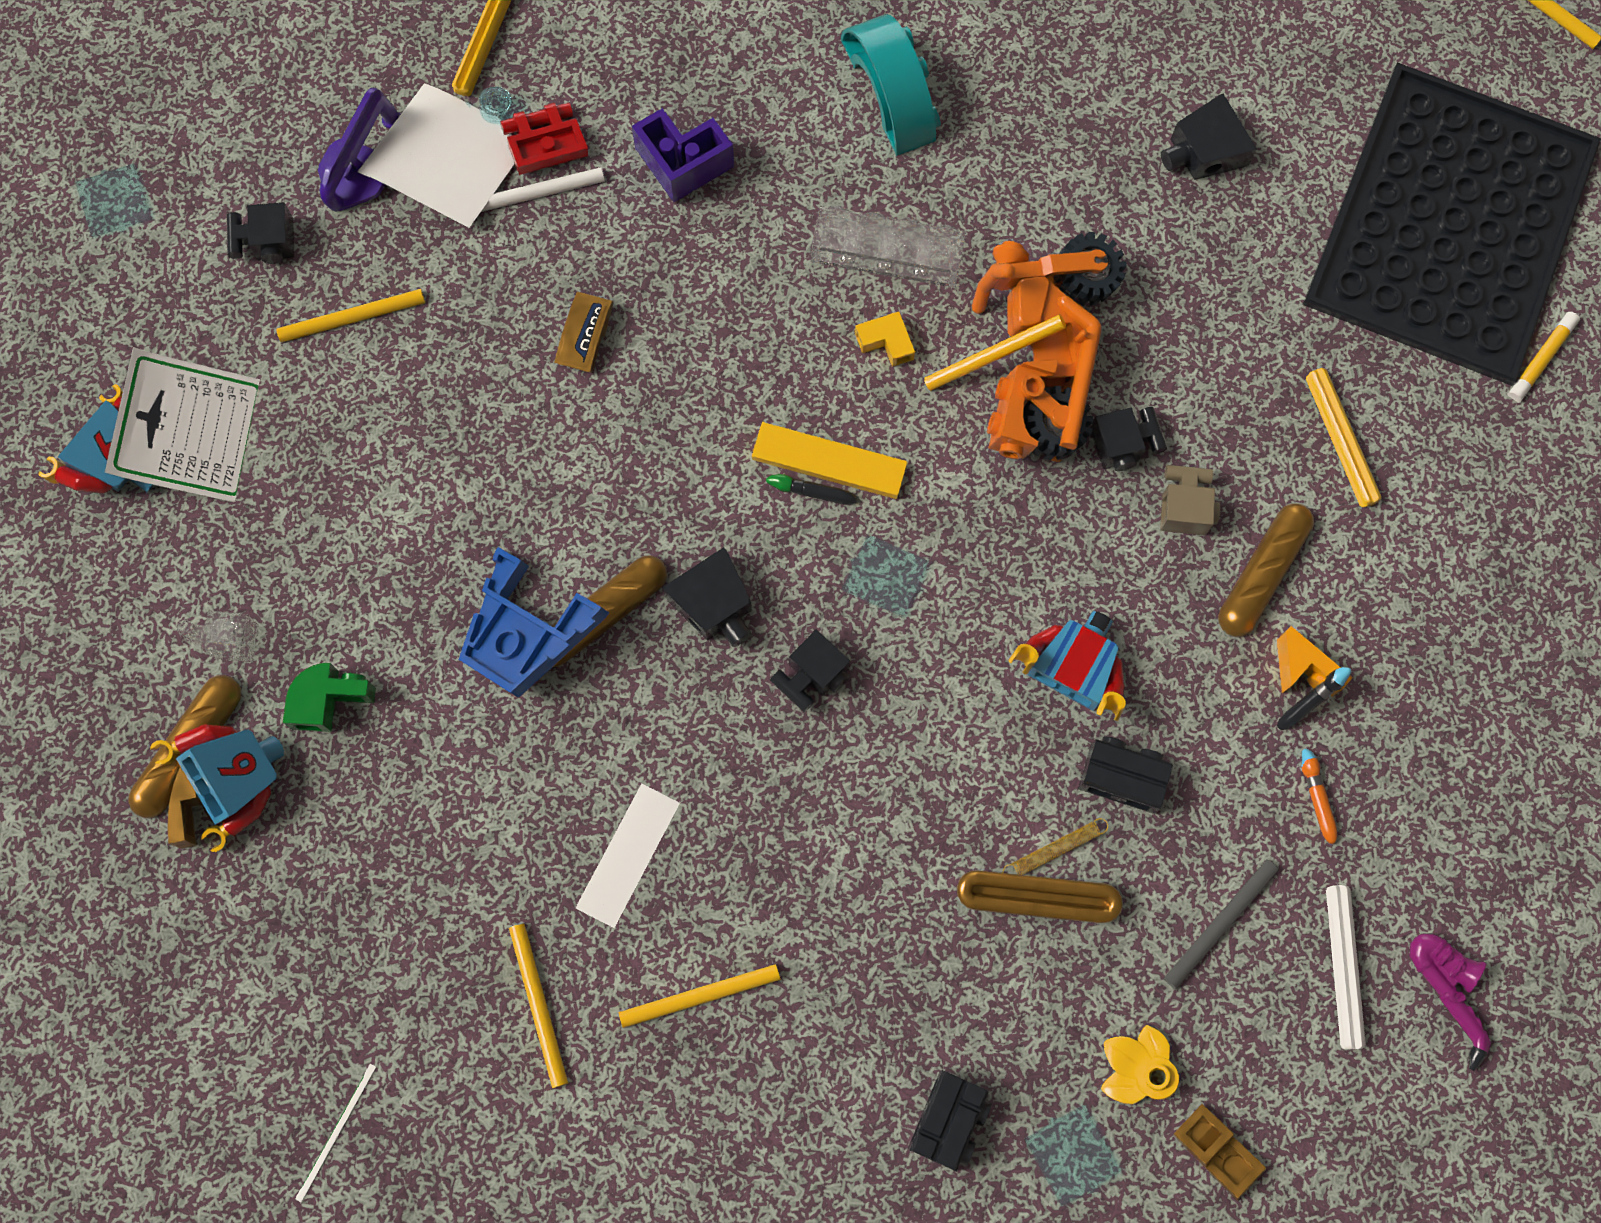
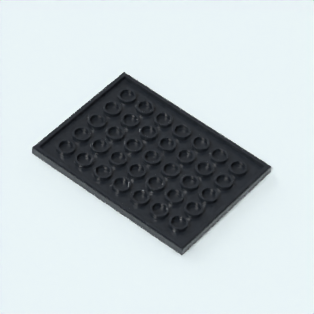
[1302,62,1601,386]

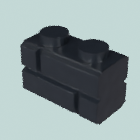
[1078,736,1173,814]
[908,1070,992,1172]

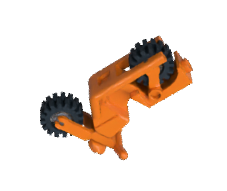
[972,232,1127,462]

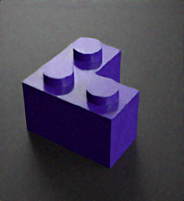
[632,108,734,203]

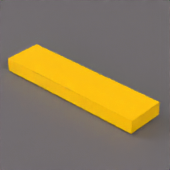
[752,422,908,499]

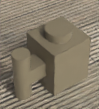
[1160,465,1220,535]

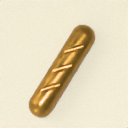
[1218,503,1314,637]
[552,555,667,667]
[128,675,241,818]
[957,870,1123,923]

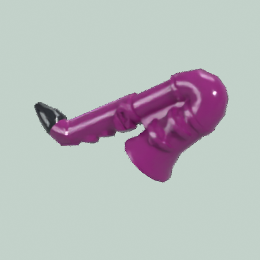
[1409,933,1491,1071]

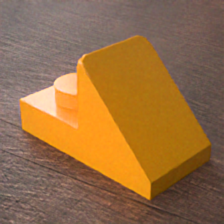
[1277,626,1353,697]

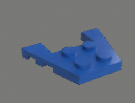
[458,547,609,698]

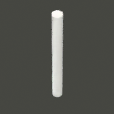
[481,167,605,212]

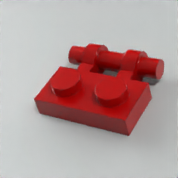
[500,102,588,175]

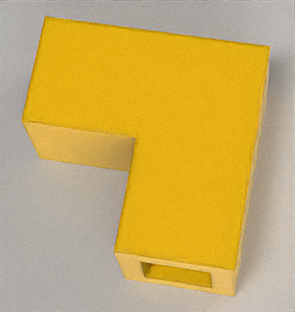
[855,311,915,367]

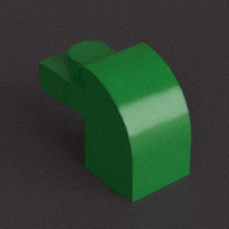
[283,663,376,732]

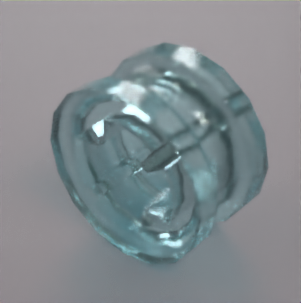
[479,87,512,124]

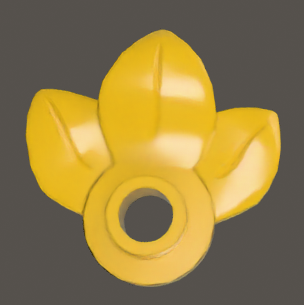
[1101,1025,1179,1104]

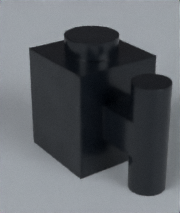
[227,202,294,264]
[1090,407,1167,471]
[770,629,850,713]

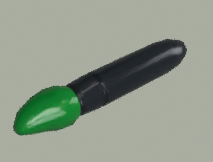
[766,474,858,505]

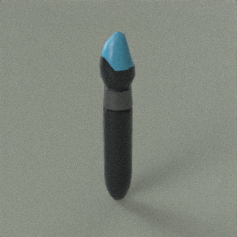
[1277,667,1352,730]

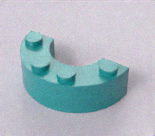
[841,14,941,156]

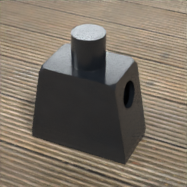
[1161,93,1257,180]
[662,547,752,647]

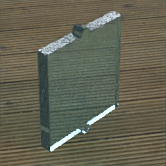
[75,164,151,238]
[842,534,929,617]
[1024,1105,1121,1206]

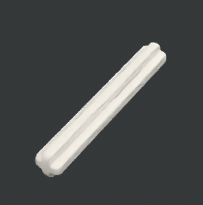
[1326,885,1366,1050]

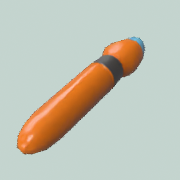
[1301,749,1337,844]

